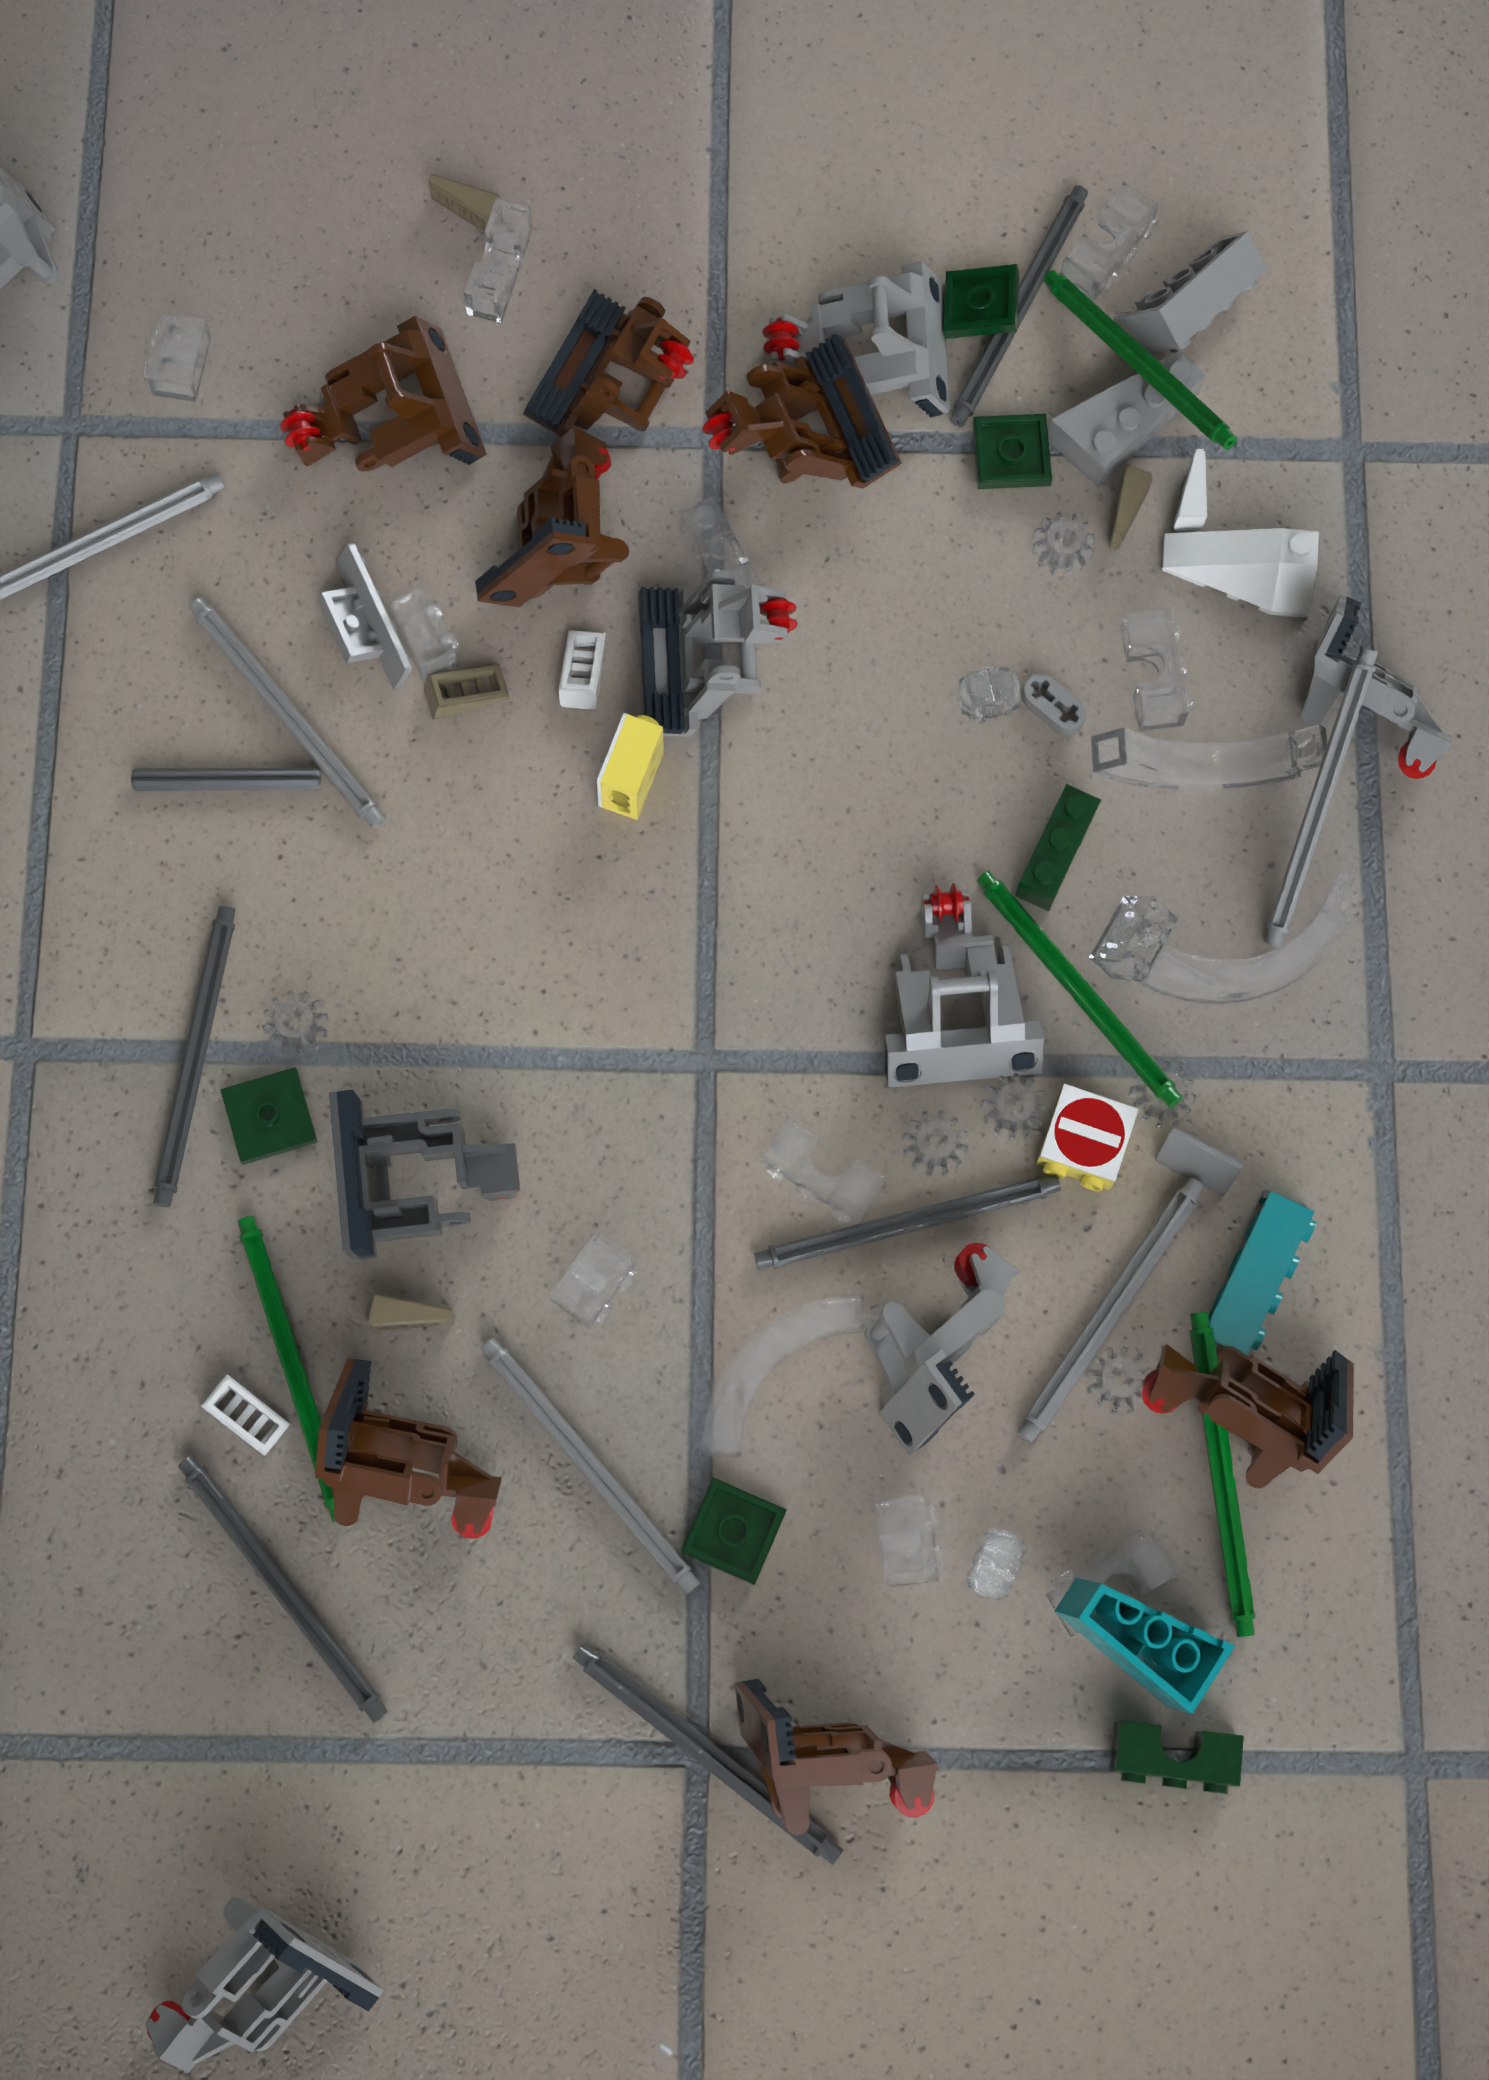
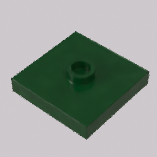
[943,264,1019,339]
[972,414,1052,489]
[220,1067,318,1165]
[681,1477,787,1586]

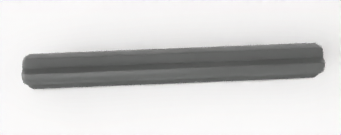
[131,767,321,791]

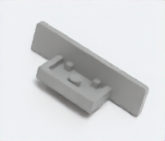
[317,543,412,689]

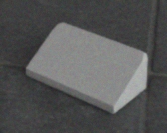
[1156,1127,1244,1196]

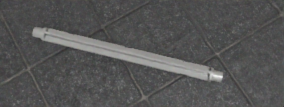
[0,474,225,600]
[189,597,385,829]
[1265,647,1378,947]
[1017,1177,1204,1444]
[481,1338,700,1595]

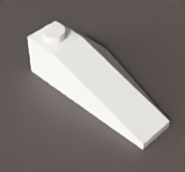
[1162,528,1319,618]

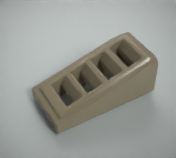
[429,174,502,236]
[1109,464,1153,550]
[424,663,509,719]
[368,1294,456,1330]

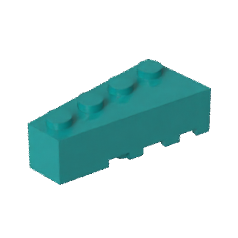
[1208,1190,1317,1356]
[1054,1577,1235,1714]

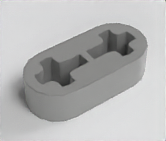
[1022,674,1086,736]

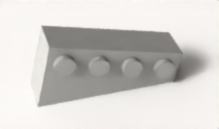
[1113,231,1267,353]

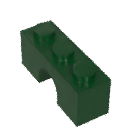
[1015,784,1101,911]
[1111,1720,1244,1794]

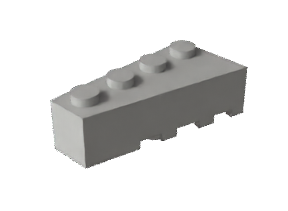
[1048,351,1205,487]

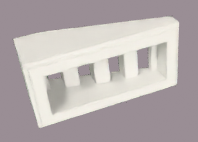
[1173,449,1207,532]
[559,630,606,710]
[200,1375,290,1456]

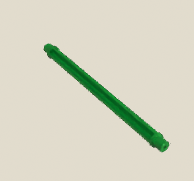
[1044,270,1237,450]
[977,871,1183,1109]
[237,1216,336,1522]
[1189,1311,1256,1637]

